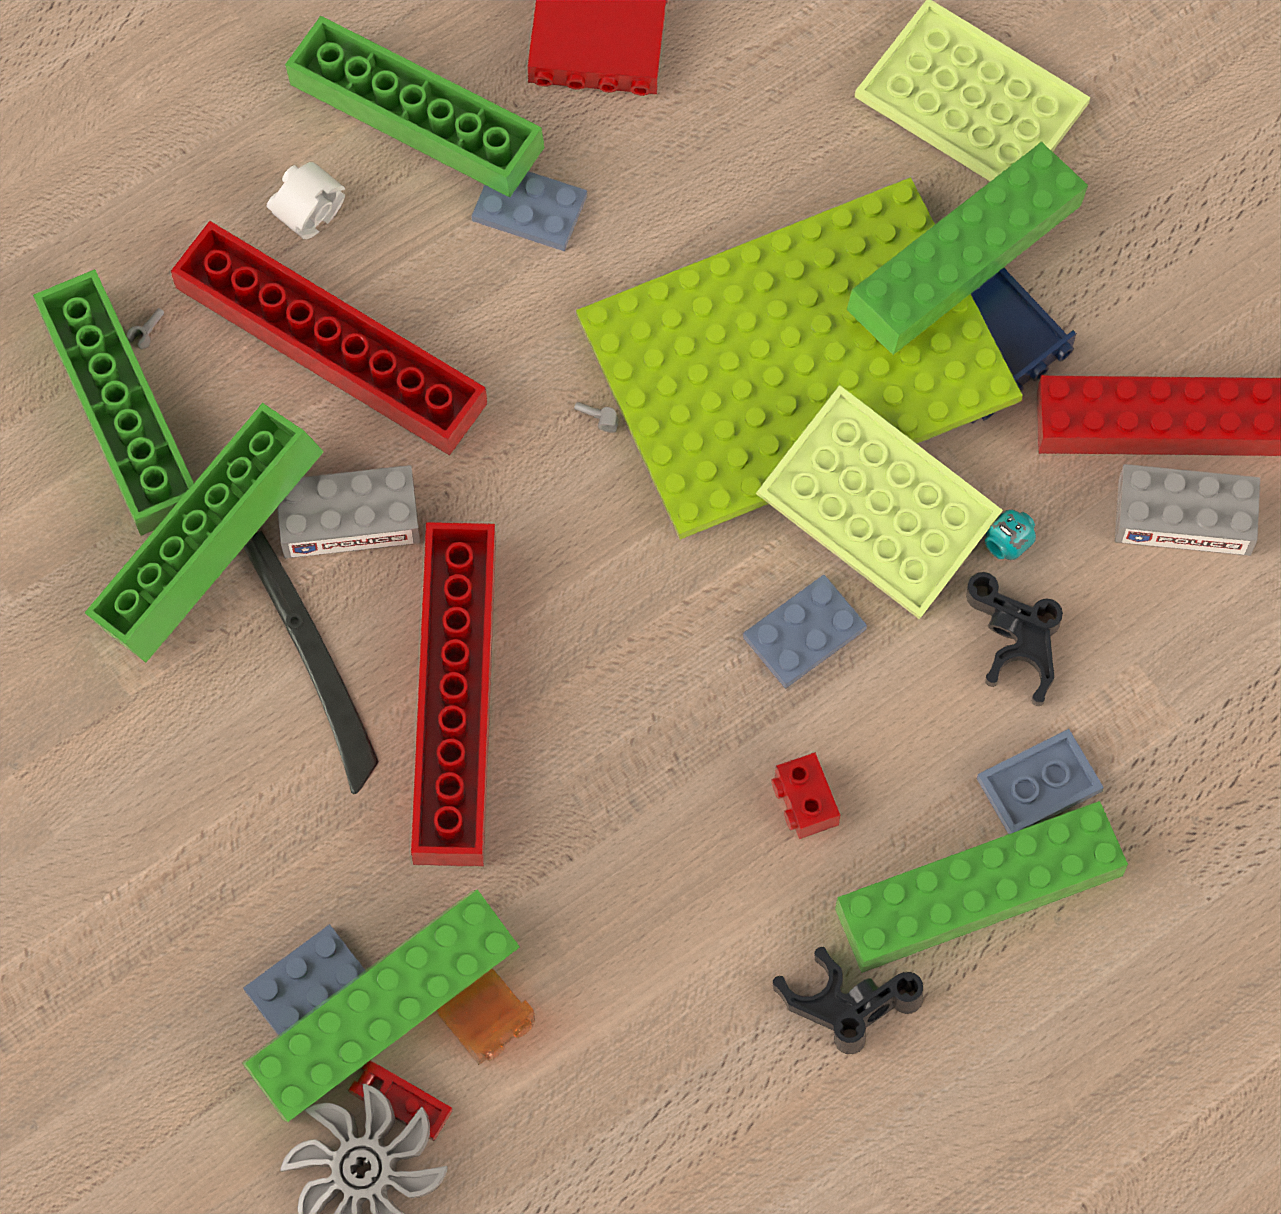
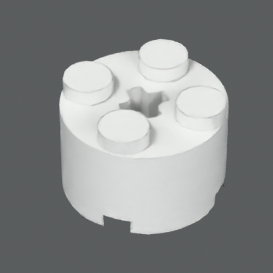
[267,162,345,239]

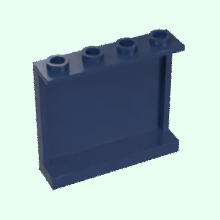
[971,268,1077,424]

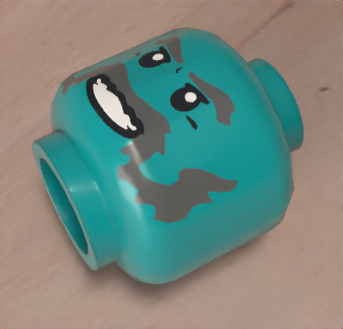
[985,509,1036,560]

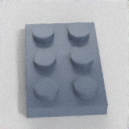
[472,171,587,251]
[743,575,867,689]
[976,729,1104,834]
[243,924,365,1035]

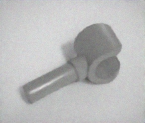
[127,308,164,349]
[574,402,619,433]

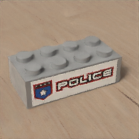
[1115,464,1260,556]
[278,465,420,559]

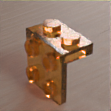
[437,969,535,1065]

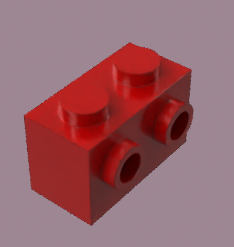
[771,752,841,839]

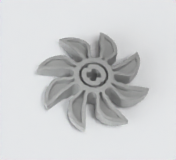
[280,1084,448,1214]

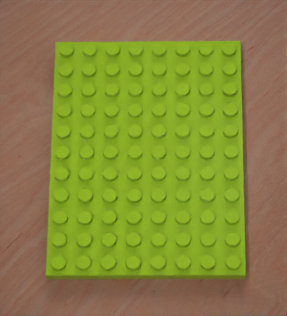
[576,177,1023,540]

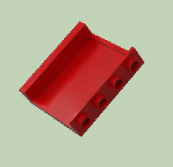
[527,0,668,96]

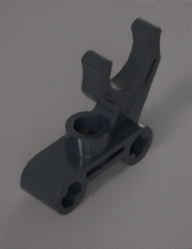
[966,572,1063,706]
[773,947,923,1054]

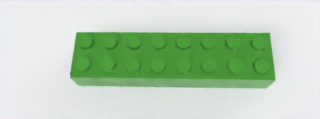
[285,16,545,197]
[847,142,1088,355]
[33,269,194,536]
[85,403,324,663]
[835,801,1128,973]
[242,889,520,1122]

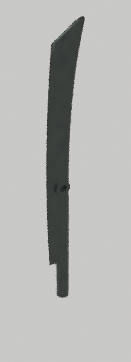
[244,531,379,794]

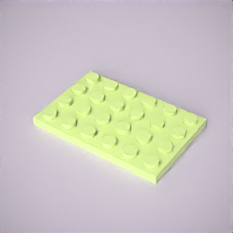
[855,0,1090,181]
[756,385,1003,619]

